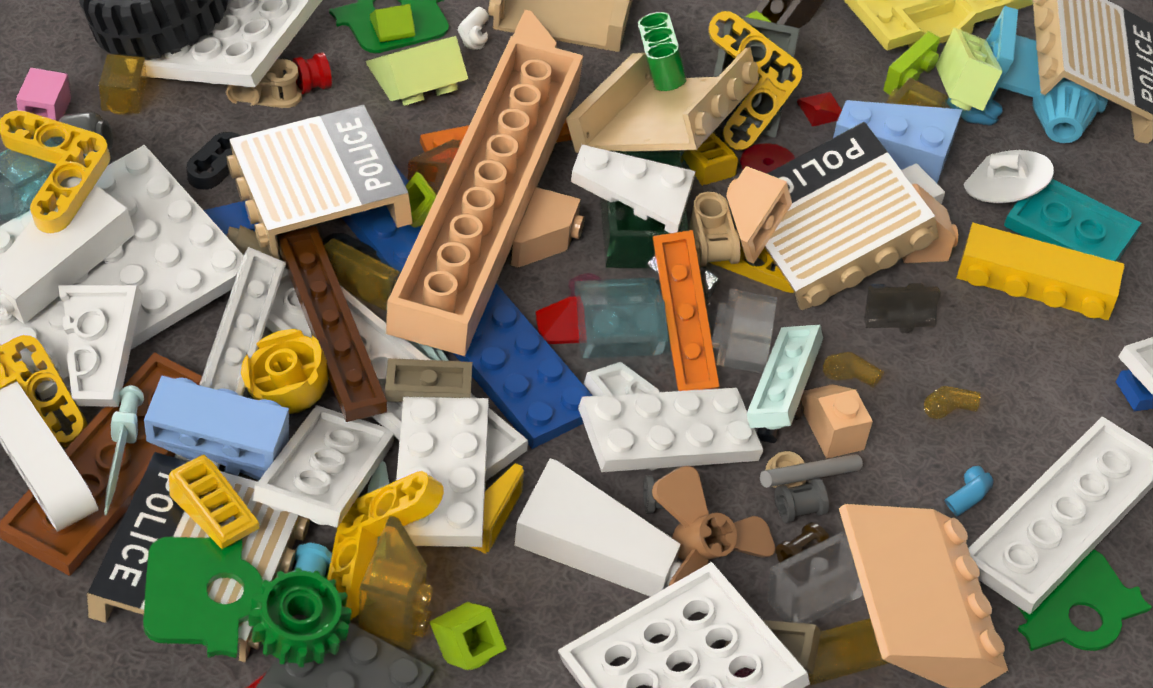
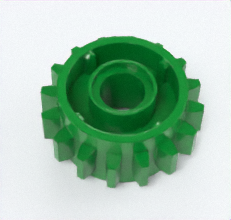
[248,568,352,667]

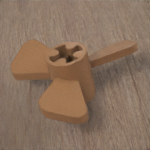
[652,466,775,586]

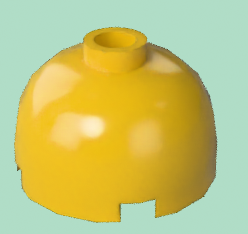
[241,329,329,414]

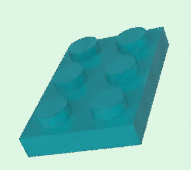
[1004,179,1141,262]

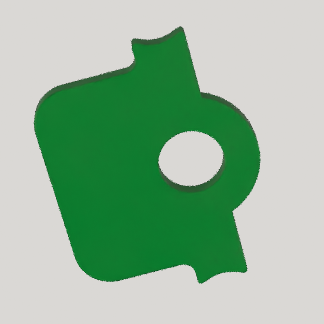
[329,0,449,53]
[143,537,263,658]
[1017,549,1152,651]

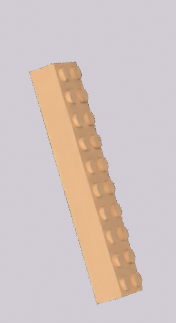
[386,36,583,356]

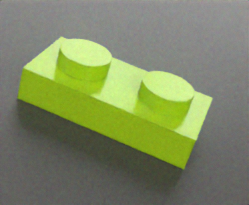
[883,31,940,98]

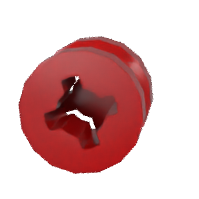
[292,52,332,94]

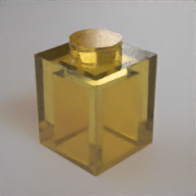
[99,54,147,114]

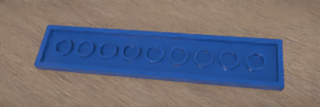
[341,166,593,449]

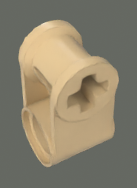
[226,59,302,108]
[689,192,740,267]

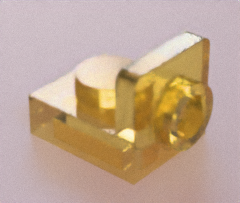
[887,78,948,108]

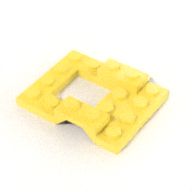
[844,0,1033,51]

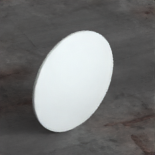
[964,150,1054,203]

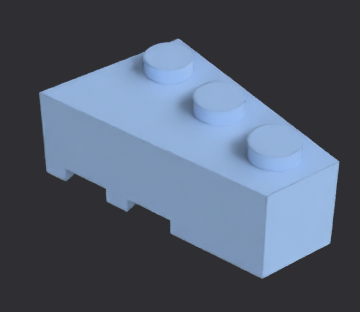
[833,100,963,183]
[144,375,289,480]

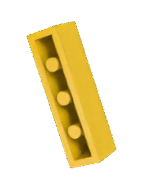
[956,222,1124,320]

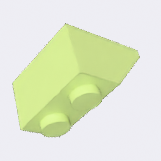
[366,36,468,106]

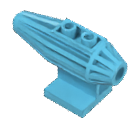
[986,6,1108,143]

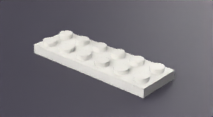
[968,417,1153,615]

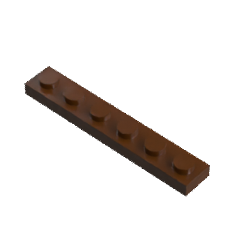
[277,226,387,422]

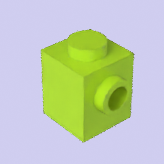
[429,602,506,670]

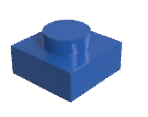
[1116,370,1153,411]

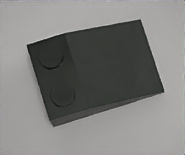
[713,16,800,138]

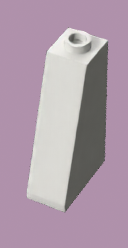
[0,177,135,324]
[514,458,682,597]

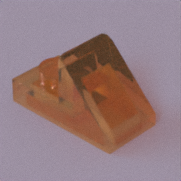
[408,139,460,195]

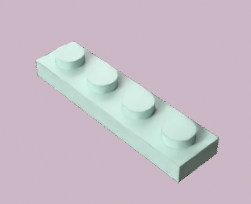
[747,325,823,430]

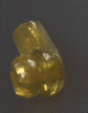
[823,352,884,388]
[924,386,980,419]

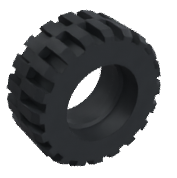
[79,0,228,60]

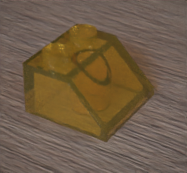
[359,515,433,651]

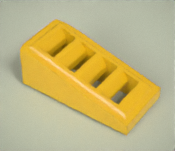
[678,132,738,186]
[169,455,259,549]
[471,463,524,553]

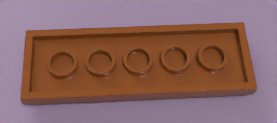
[0,352,202,576]

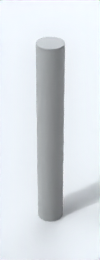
[760,454,863,488]

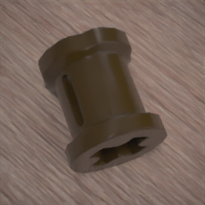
[775,522,834,578]

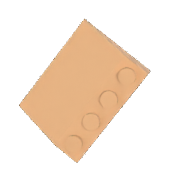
[839,504,1008,688]

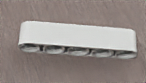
[0,381,99,532]

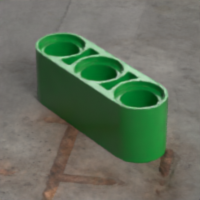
[638,12,686,91]

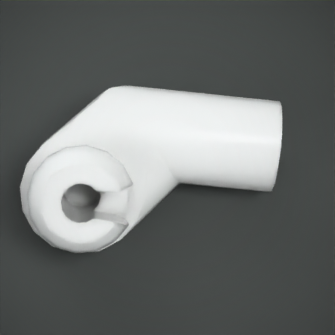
[458,7,489,50]

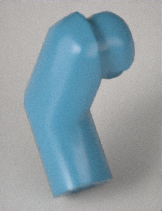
[947,98,1003,126]
[944,466,993,517]

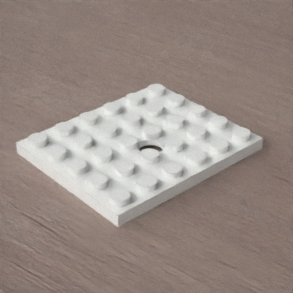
[0,145,244,401]

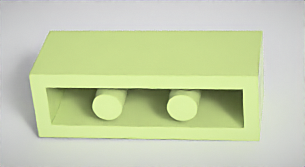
[935,27,1003,111]

